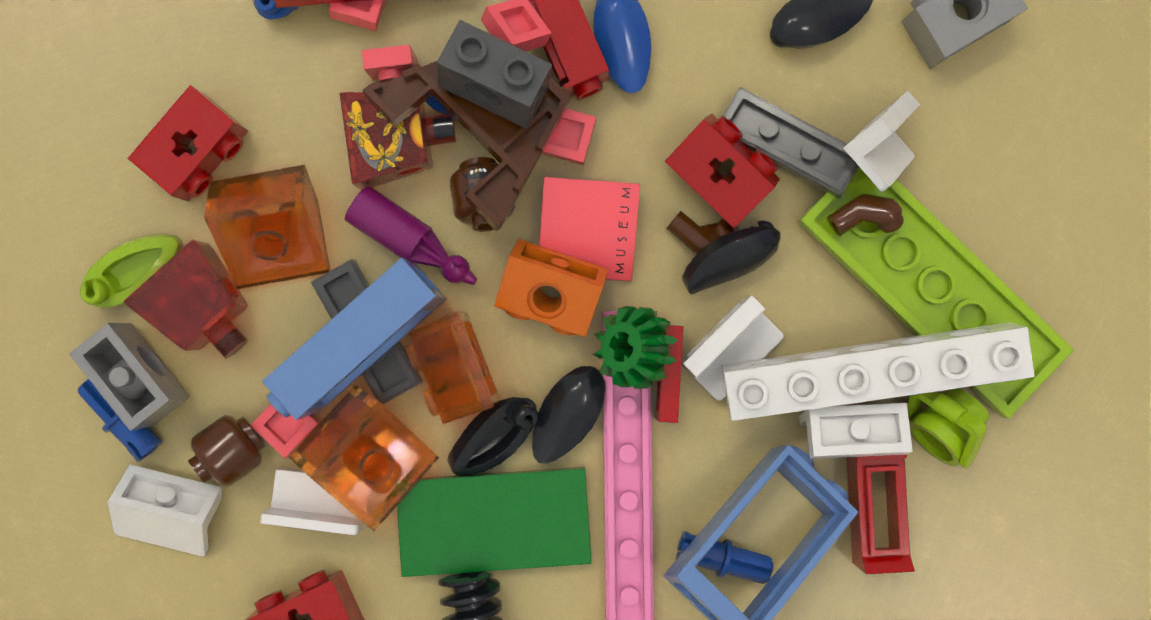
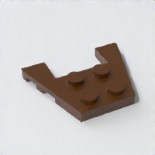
[363,60,570,231]

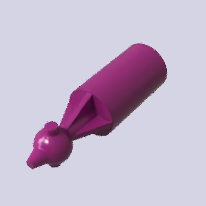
[344,186,477,285]

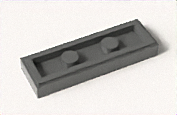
[723,87,859,199]
[311,259,423,406]

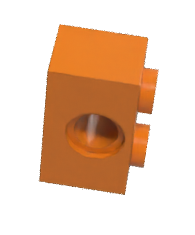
[494,238,609,338]

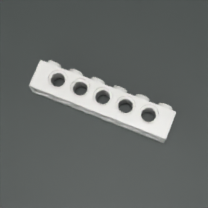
[721,322,1035,421]

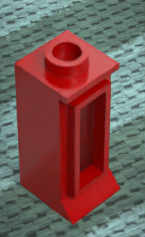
[529,0,609,100]
[846,454,915,574]

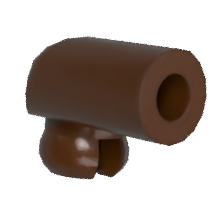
[827,194,904,236]
[666,211,739,254]

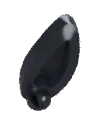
[770,0,873,49]
[682,220,781,295]
[532,366,605,464]
[447,397,538,476]

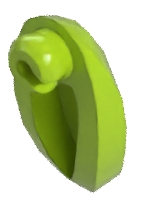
[80,234,183,308]

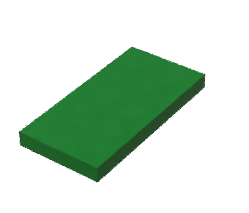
[395,467,592,577]

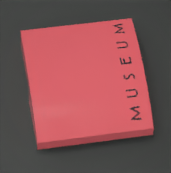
[540,177,640,281]

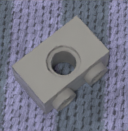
[901,0,1028,69]
[69,323,190,431]

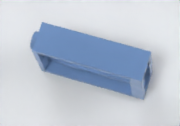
[262,257,447,420]
[663,444,858,620]

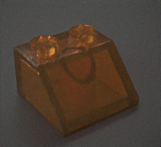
[204,165,330,289]
[406,311,501,424]
[289,384,439,532]

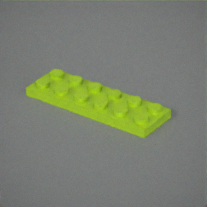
[797,167,1074,419]

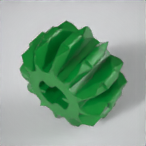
[592,306,678,389]

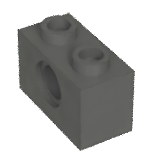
[437,20,552,129]

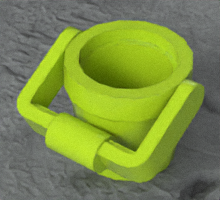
[907,388,990,469]

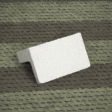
[843,90,920,192]
[681,295,784,401]
[799,403,913,459]
[107,464,222,556]
[260,467,373,535]

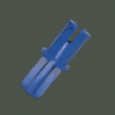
[77,379,163,462]
[676,531,773,584]

